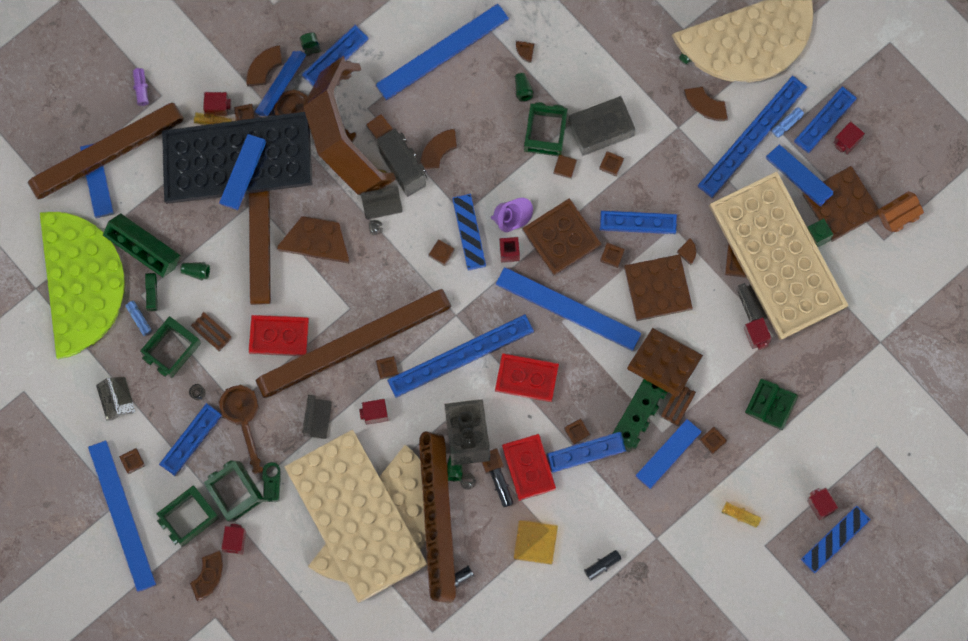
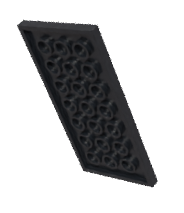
[162,112,313,204]

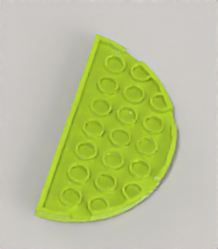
[40,212,125,360]

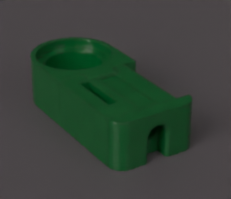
[300,33,322,56]
[145,273,158,312]
[262,462,281,502]

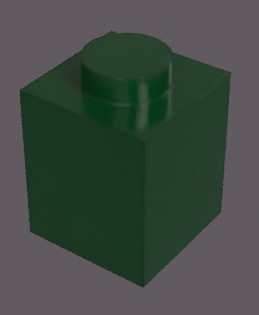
[807,218,833,247]

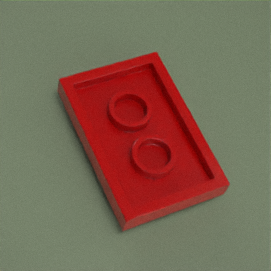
[249,315,309,356]
[495,353,559,402]
[502,434,556,501]

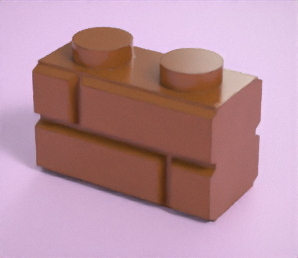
[877,191,924,232]

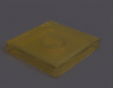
[514,520,558,565]

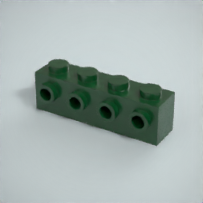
[102,213,181,278]
[612,379,668,453]

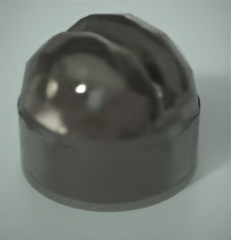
[369,220,383,236]
[189,384,206,401]
[460,473,476,490]

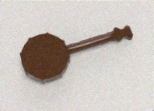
[273,89,357,143]
[219,384,263,474]

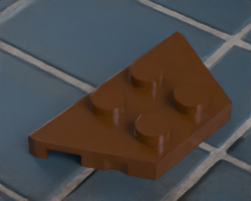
[277,216,350,264]

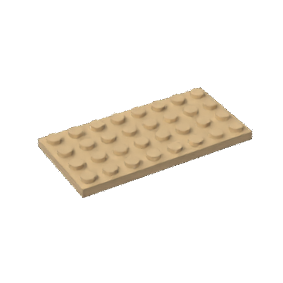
[709,172,849,340]
[284,429,427,603]

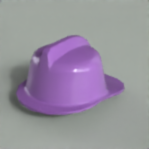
[491,197,533,232]

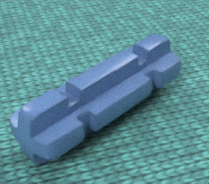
[772,107,804,138]
[126,301,152,336]

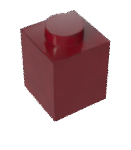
[203,92,232,116]
[833,121,865,155]
[499,237,520,263]
[744,318,772,350]
[359,398,389,425]
[807,488,838,521]
[221,524,246,555]

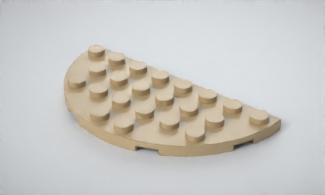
[672,0,813,83]
[308,445,426,583]

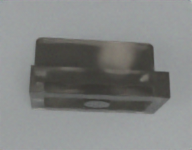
[361,186,403,220]
[736,283,768,322]
[96,377,135,421]
[302,395,332,439]

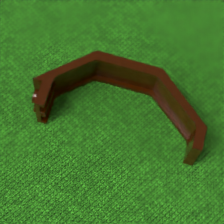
[303,56,396,195]

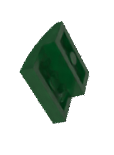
[745,379,798,431]

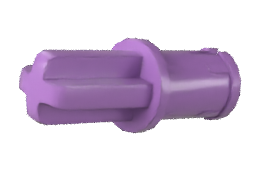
[133,68,149,106]

